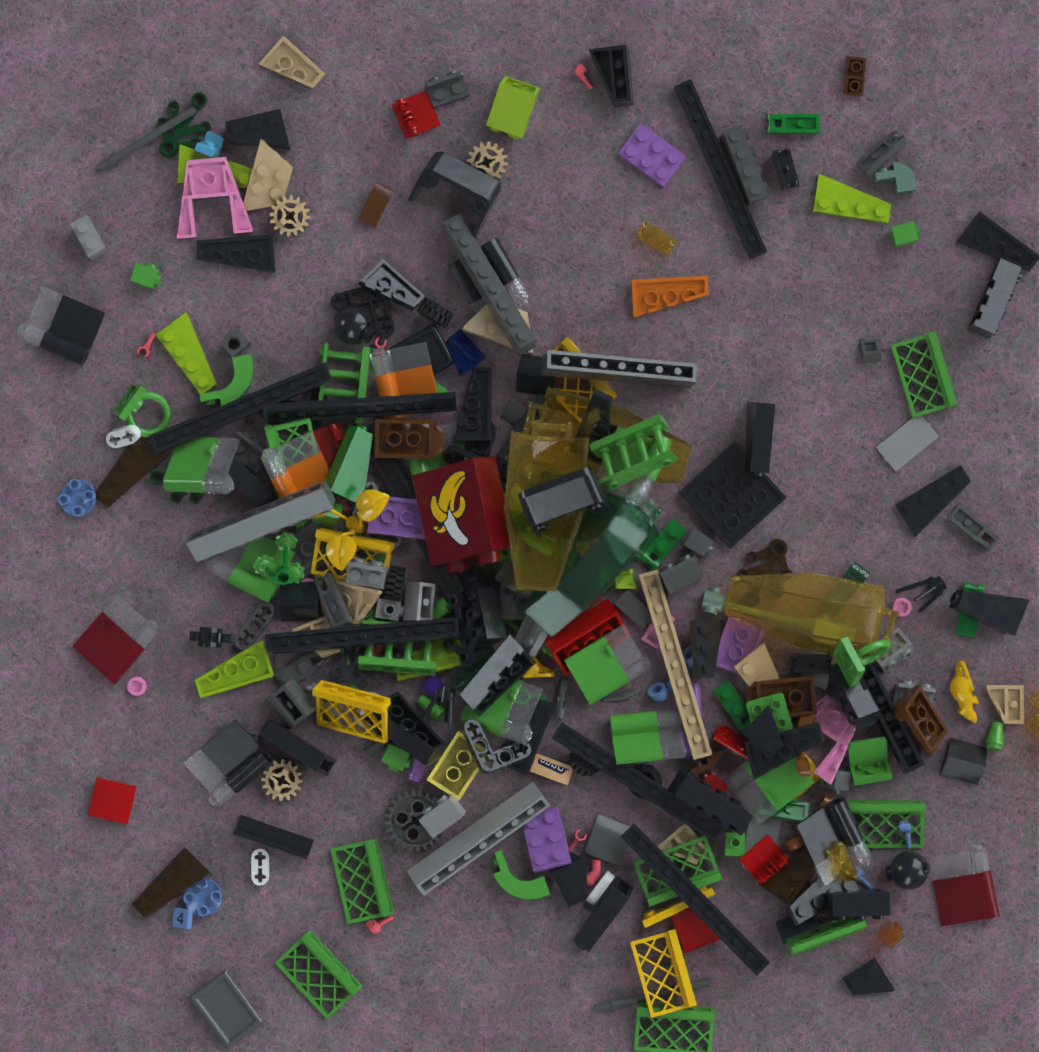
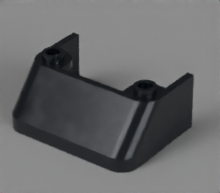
[408,151,501,236]
[518,468,611,538]

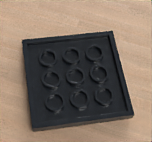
[678,441,787,549]

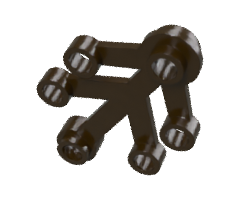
[738,539,792,608]

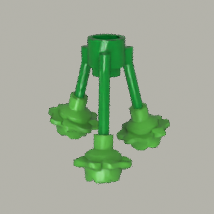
[252,531,305,585]

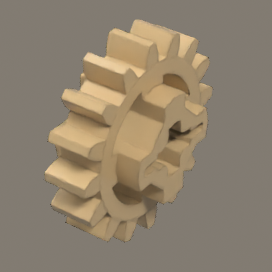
[467,141,508,179]
[269,195,311,237]
[261,759,303,801]

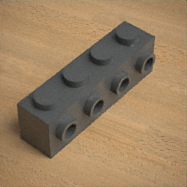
[721,124,769,206]

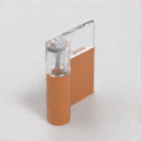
[370,342,437,419]
[261,431,330,499]

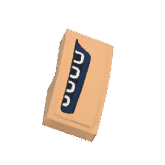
[529,753,573,785]

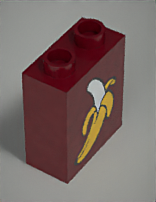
[412,456,515,573]

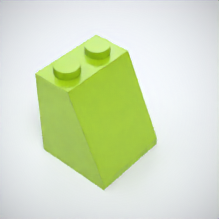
[486,76,541,139]

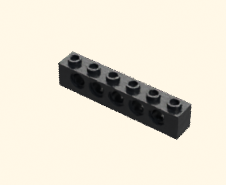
[859,663,925,773]

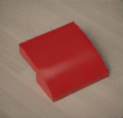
[87,777,137,824]
[671,908,721,953]

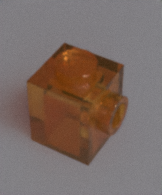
[875,920,905,949]

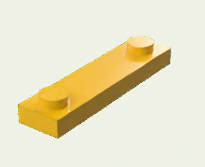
[640,885,715,928]

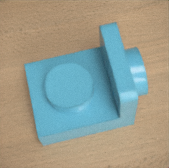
[195,131,225,157]

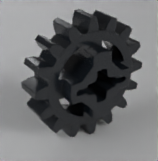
[189,627,232,648]

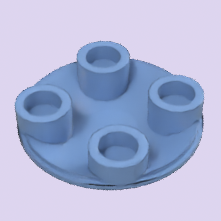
[58,479,96,517]
[183,878,222,917]

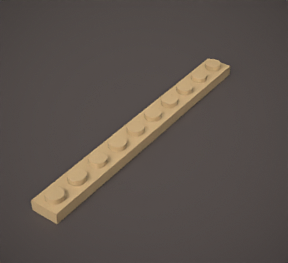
[639,570,712,760]

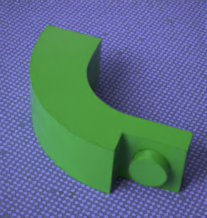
[200,354,254,406]
[492,849,550,899]

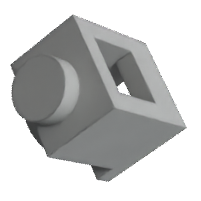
[375,598,404,621]

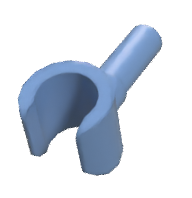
[899,821,911,848]
[850,866,873,890]

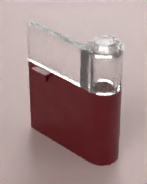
[72,594,161,684]
[928,844,1000,926]

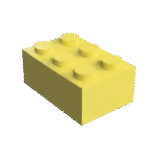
[427,731,488,801]

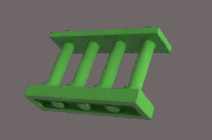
[318,343,371,425]
[590,414,678,490]
[358,618,436,676]

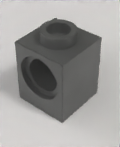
[220,328,251,358]

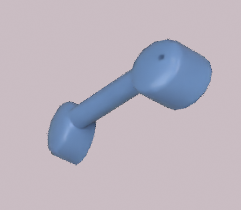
[648,645,693,701]

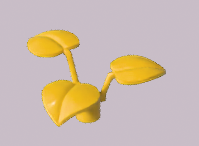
[313,489,390,571]

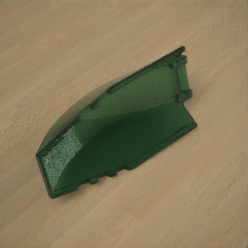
[523,484,663,637]

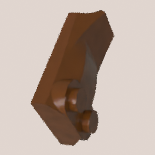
[375,419,444,459]
[745,675,817,717]
[894,685,948,758]

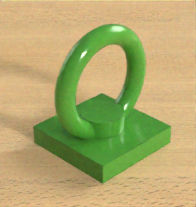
[112,382,171,437]
[833,636,891,688]

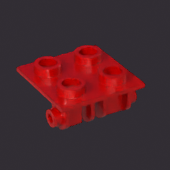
[392,90,441,139]
[304,422,345,466]
[711,724,749,759]
[739,834,789,885]

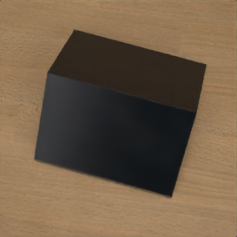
[516,354,557,397]
[278,581,321,621]
[940,737,987,785]

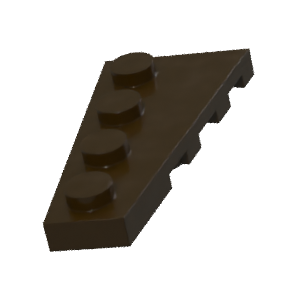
[95,437,168,508]
[758,845,823,906]
[132,847,212,918]

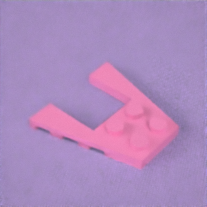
[177,157,253,239]
[792,694,856,785]

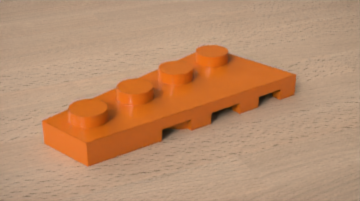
[631,276,709,318]

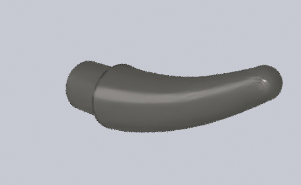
[602,688,636,702]

